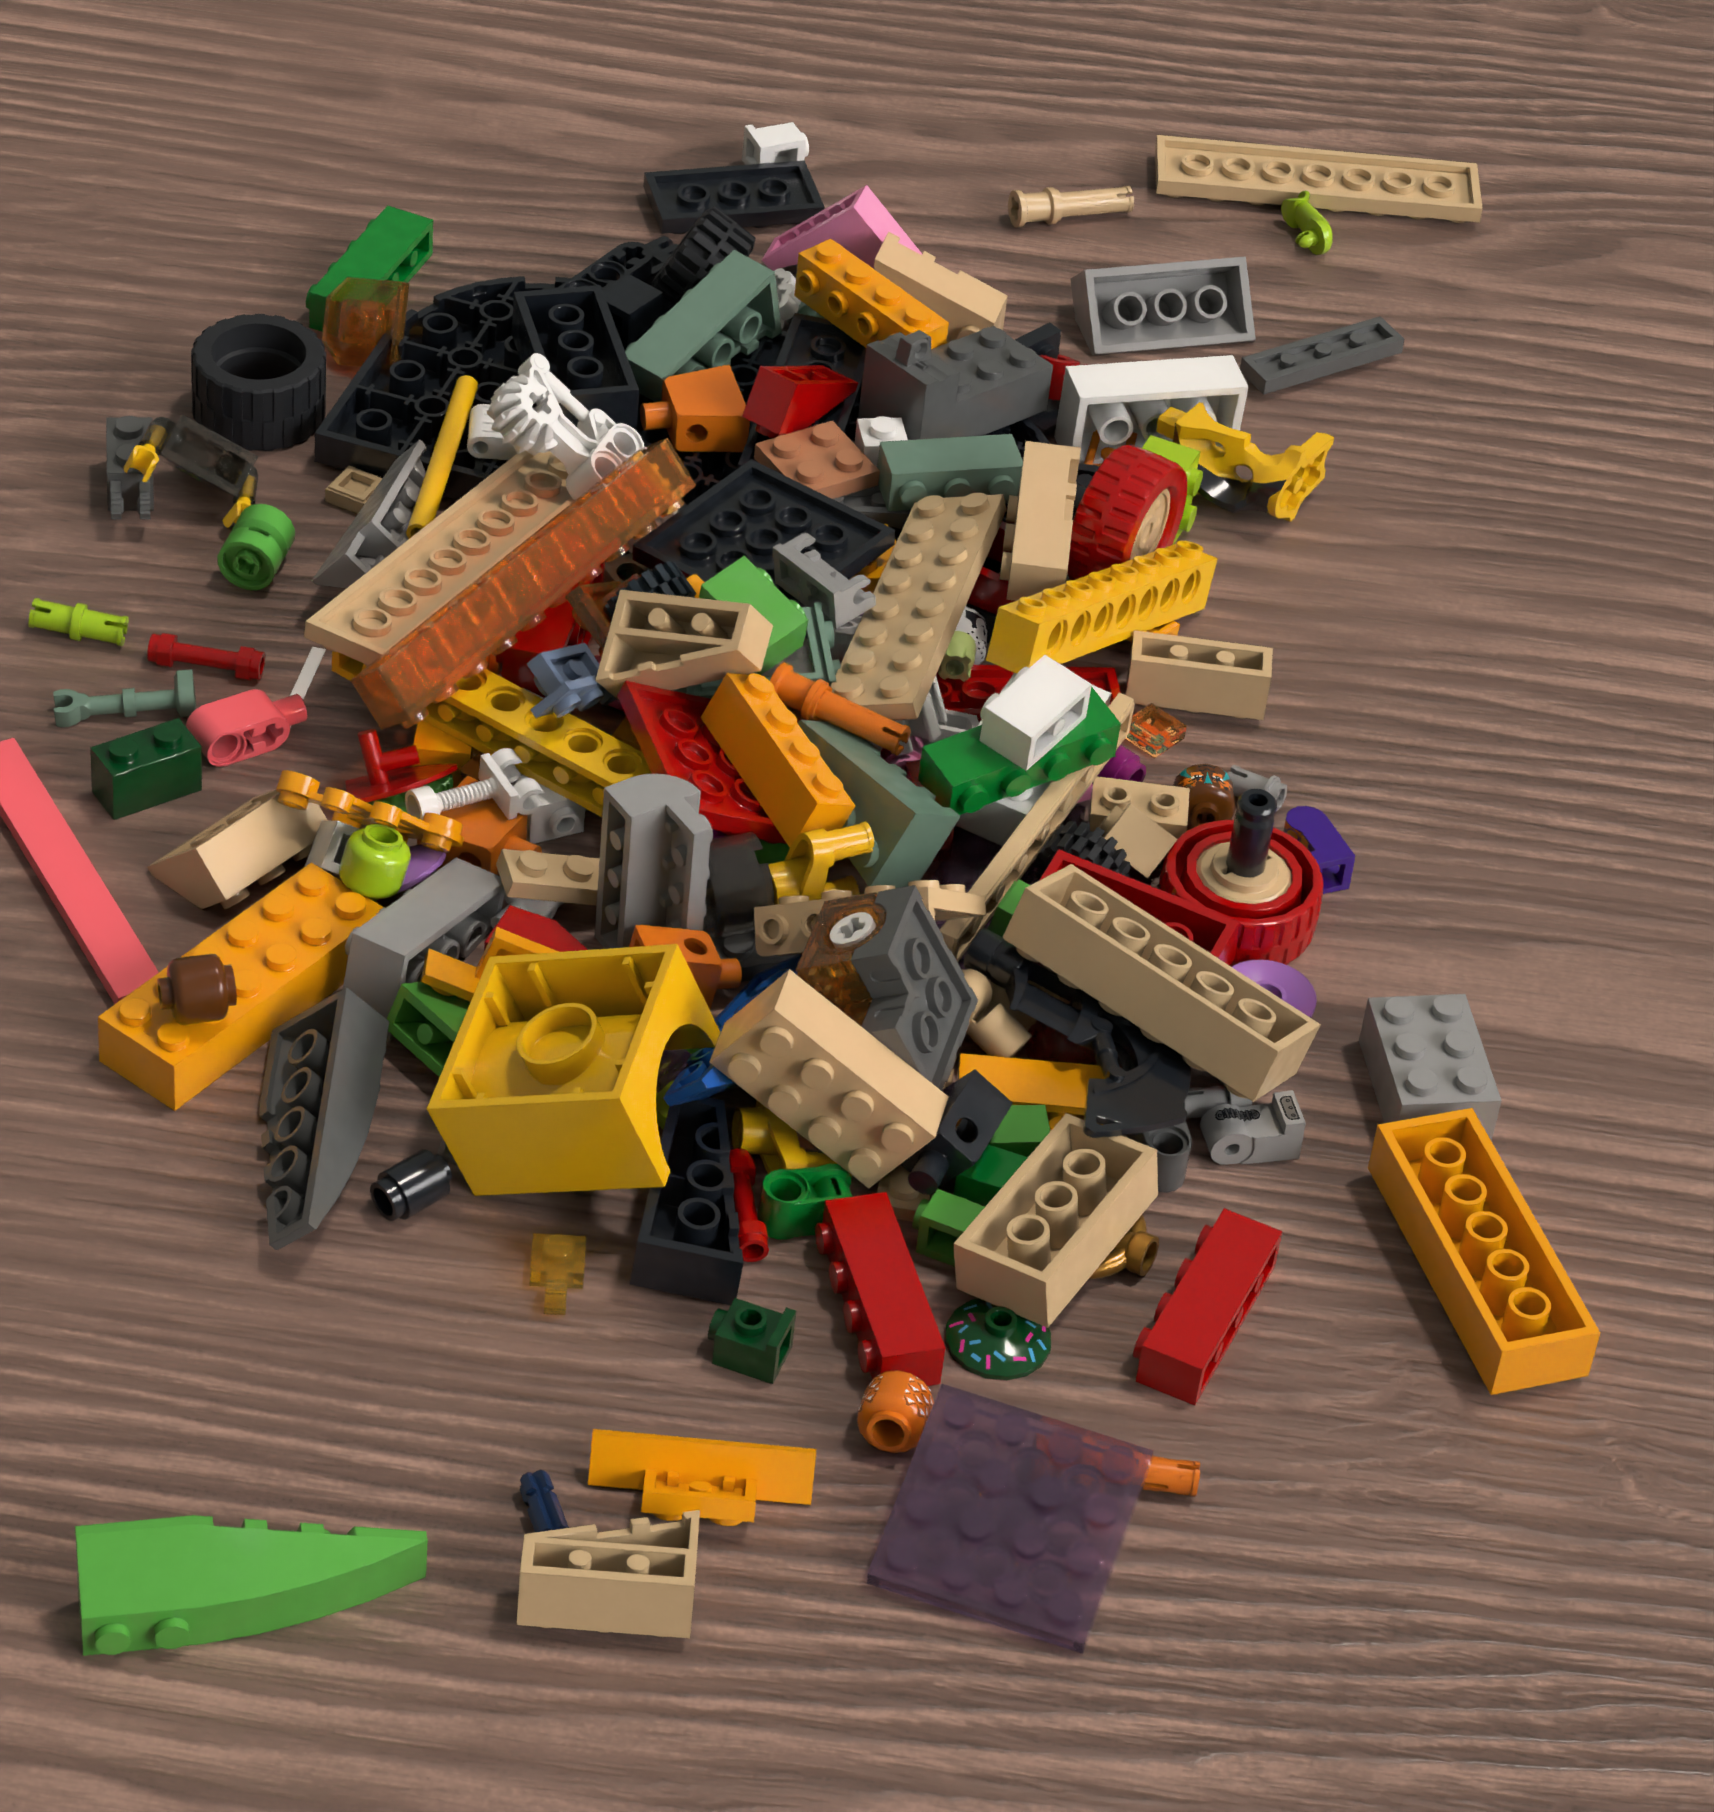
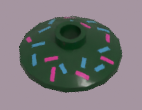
[945,1298,1051,1381]

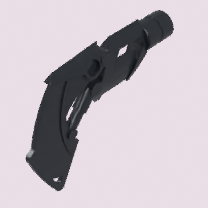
[964,928,1191,1138]

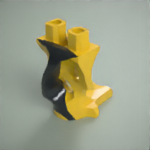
[1156,402,1334,522]

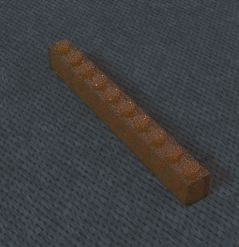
[351,438,696,730]

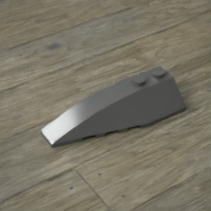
[259,987,389,1250]

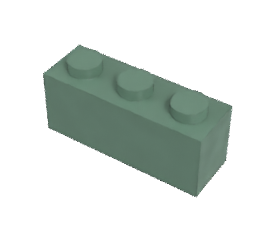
[877,434,1023,511]

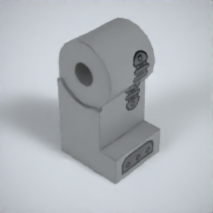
[1200,1090,1306,1165]

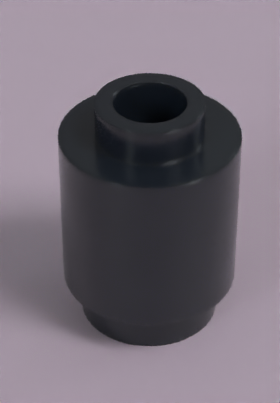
[370,1149,452,1221]

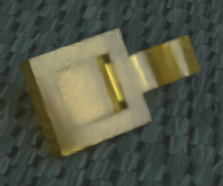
[529,1233,586,1315]

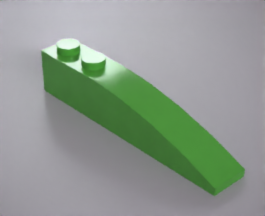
[75,1515,428,1656]

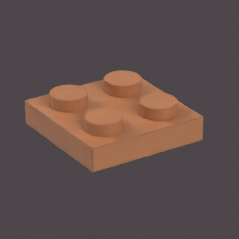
[754,421,880,499]

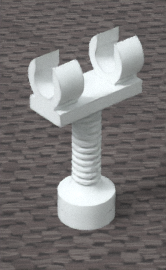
[405,748,545,820]

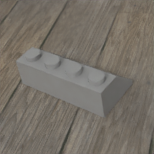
[1070,257,1256,356]

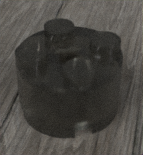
[703,831,775,940]

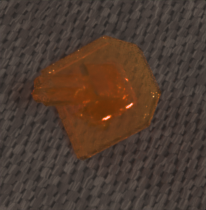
[322,277,422,370]

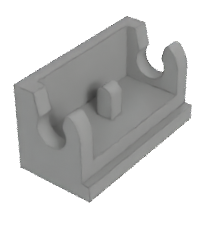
[773,533,876,629]

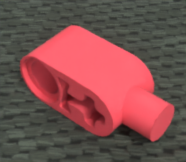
[186,689,307,767]

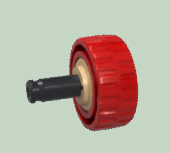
[1067,445,1187,580]
[1158,788,1324,967]

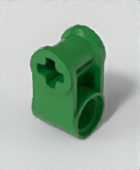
[757,1163,853,1240]

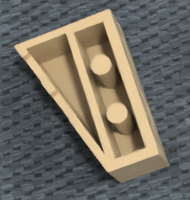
[874,231,1007,344]
[999,441,1081,601]
[595,590,773,700]
[517,1510,700,1638]

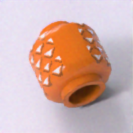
[857,1370,934,1453]

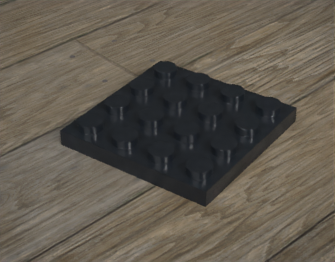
[632,459,895,607]

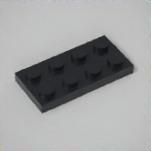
[643,160,825,234]

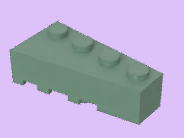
[625,250,782,402]
[798,720,961,888]

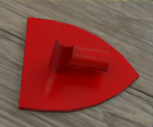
[345,729,458,803]

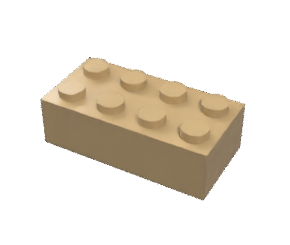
[709,969,949,1188]
[953,1113,1158,1328]

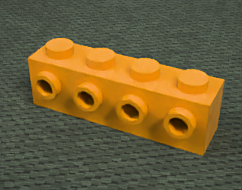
[794,239,949,349]
[700,673,856,847]

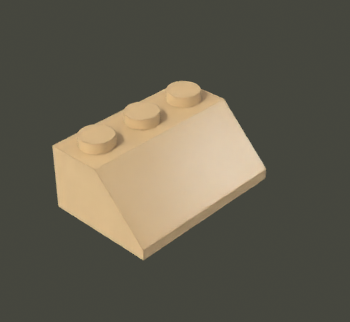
[147,789,328,909]

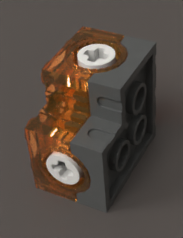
[796,885,978,1092]

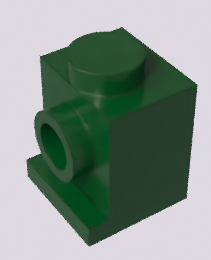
[708,1298,796,1384]

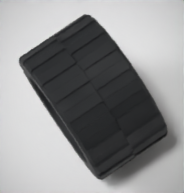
[191,314,326,452]

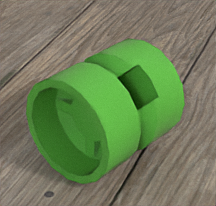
[217,504,295,590]

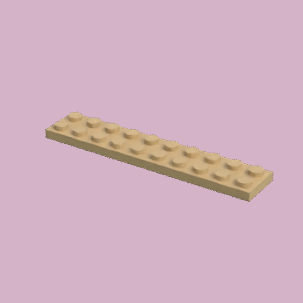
[304,451,584,673]

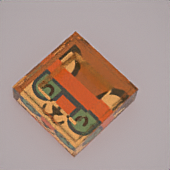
[1125,703,1187,758]

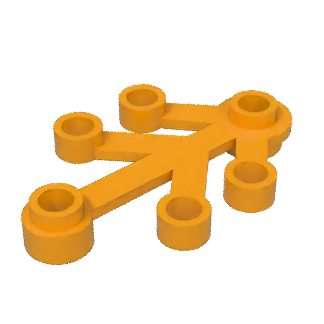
[276,770,464,853]

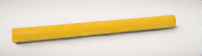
[406,375,478,539]

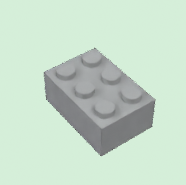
[1359,994,1502,1141]

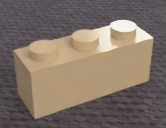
[1125,630,1273,720]

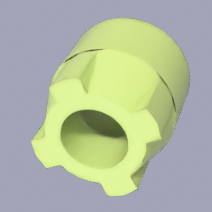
[938,631,976,682]

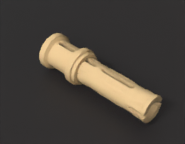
[1008,186,1134,228]

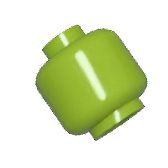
[339,824,411,901]

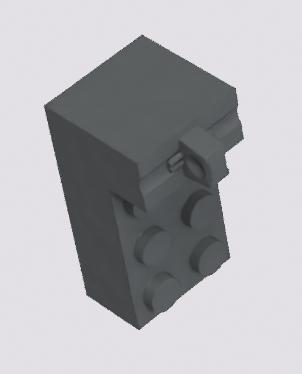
[858,326,1053,440]

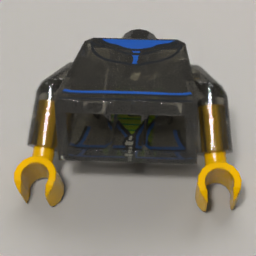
[123,414,259,528]

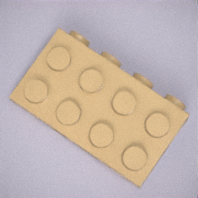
[754,880,986,957]

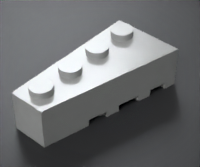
[343,857,505,1042]

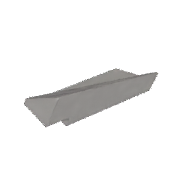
[312,439,427,588]

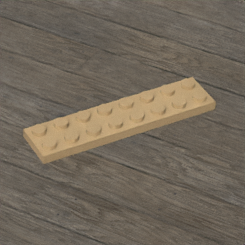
[1155,135,1482,223]
[825,493,1007,722]

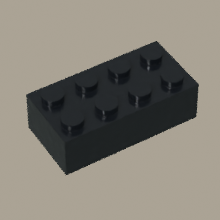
[512,285,639,431]

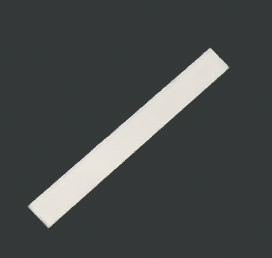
[290,647,326,728]

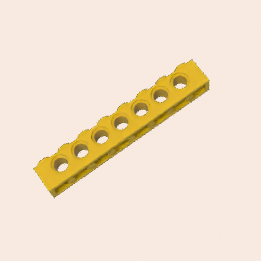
[986,541,1218,674]
[331,638,652,817]

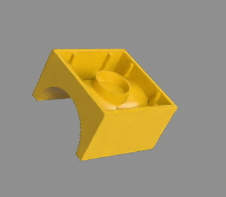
[427,944,721,1196]

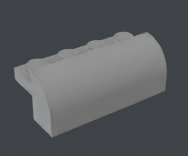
[595,774,713,949]

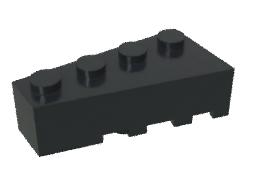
[630,1097,744,1305]

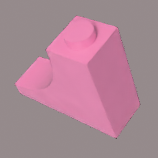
[762,185,922,271]

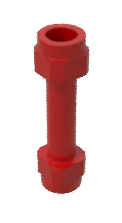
[147,633,265,681]
[729,1148,769,1262]

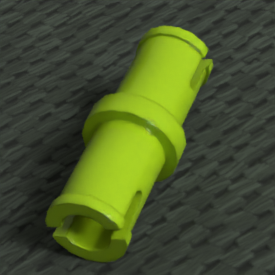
[28,597,129,646]

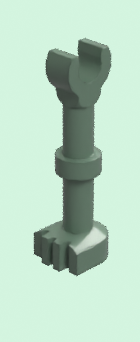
[53,669,196,727]

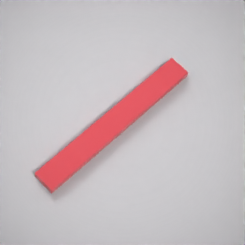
[0,738,159,1004]

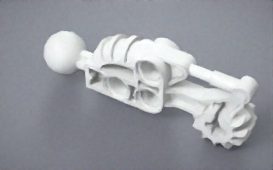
[487,353,678,553]

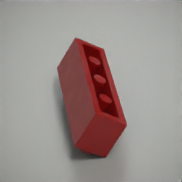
[815,1192,946,1386]
[1133,1208,1283,1406]

